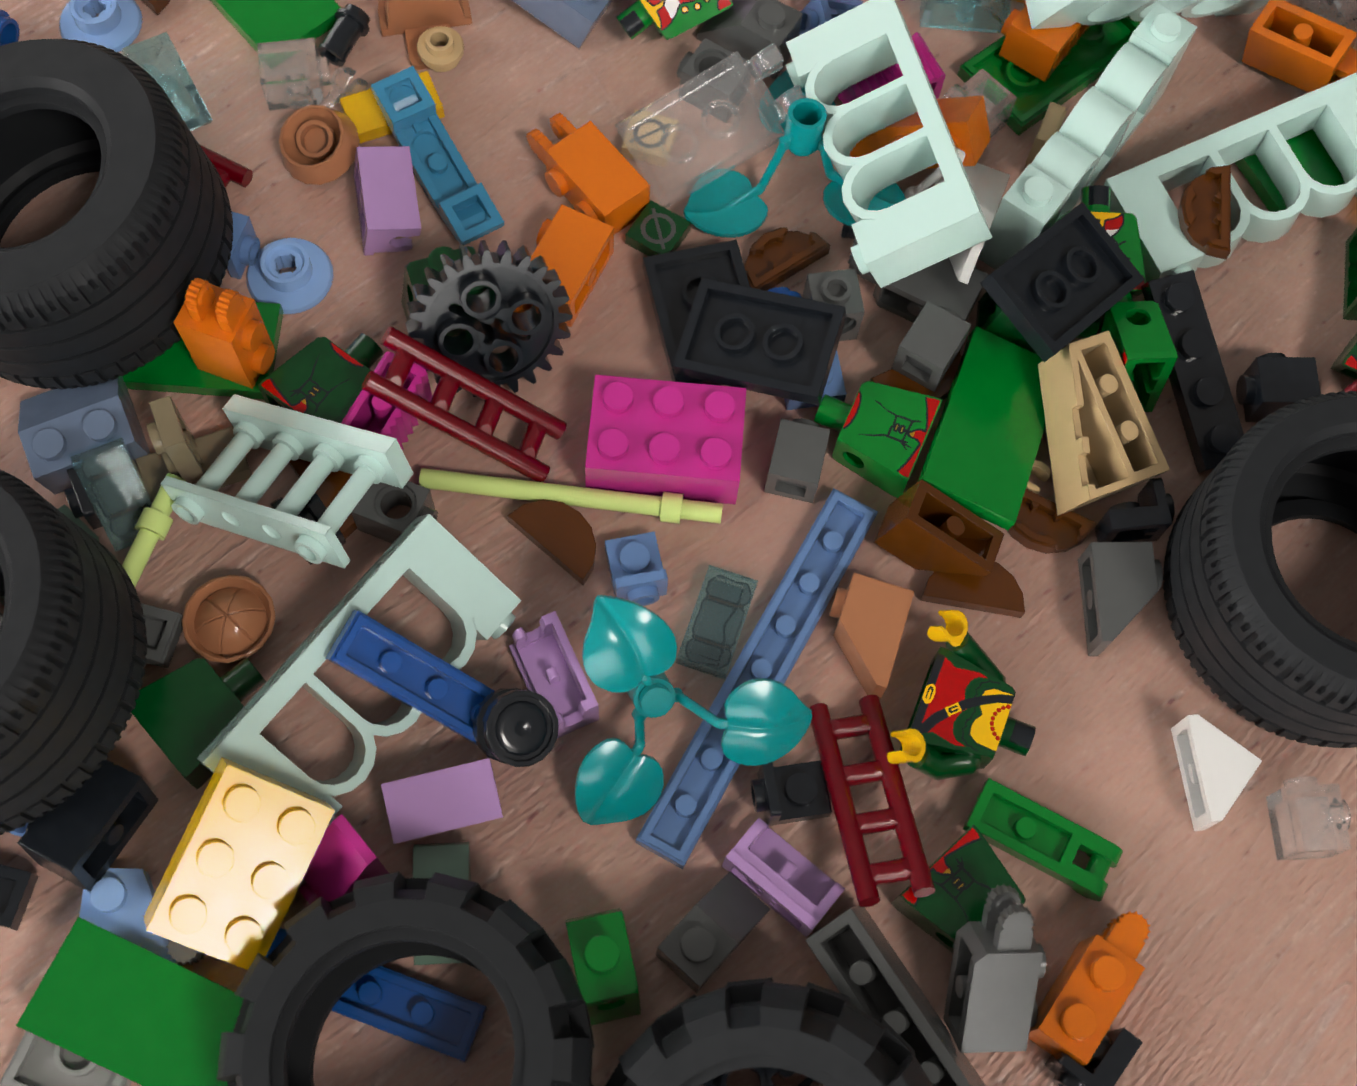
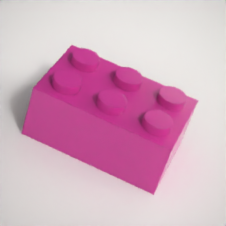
[585,374,747,504]

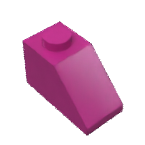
[298,814,389,904]

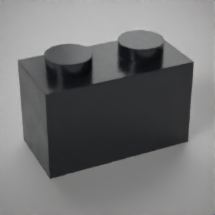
[18,759,159,893]

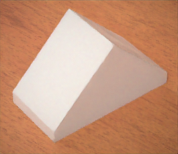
[1171,714,1262,832]

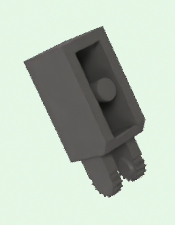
[848,237,989,323]
[943,884,1046,1053]

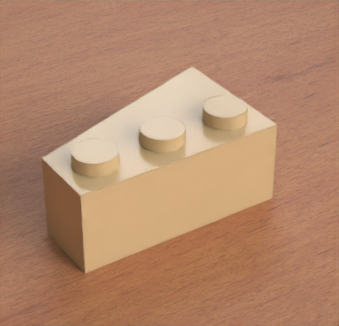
[1038,331,1170,516]

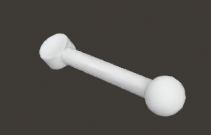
[904,147,966,199]

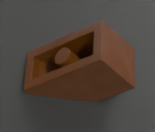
[874,479,1004,577]

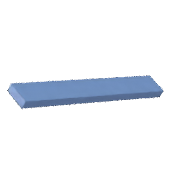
[635,488,878,869]

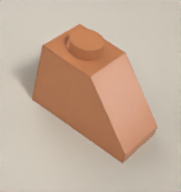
[829,573,914,699]

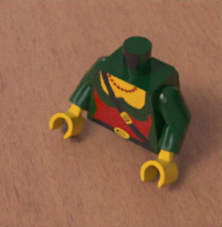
[887,610,1036,780]

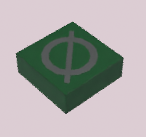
[625,200,691,256]

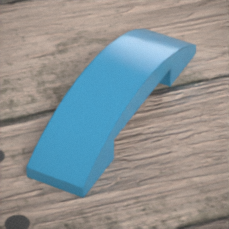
[371,66,504,245]

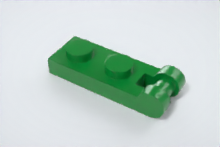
[963,778,1123,901]

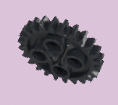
[406,240,573,397]

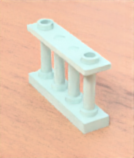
[160,394,414,569]

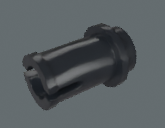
[317,4,370,67]

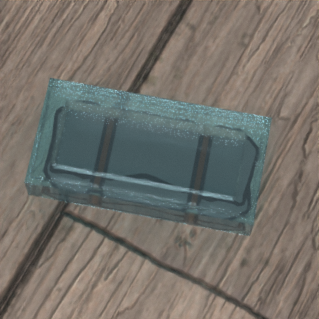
[71,438,153,552]
[676,565,758,680]

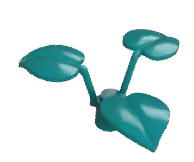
[683,70,906,238]
[575,595,812,825]

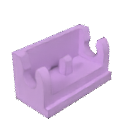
[353,146,421,256]
[509,611,599,738]
[381,758,503,844]
[722,818,845,937]

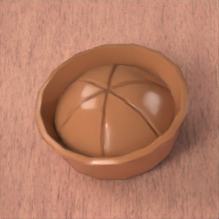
[279,105,360,185]
[182,575,276,663]

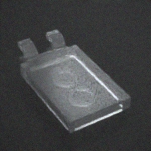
[615,43,806,208]

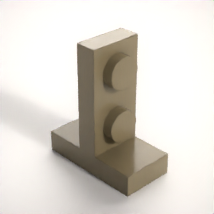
[135,395,252,504]

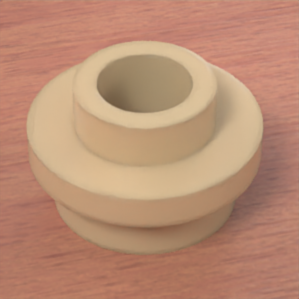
[417,26,464,72]

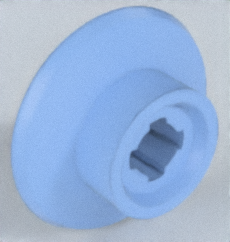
[59,0,142,52]
[246,238,333,314]

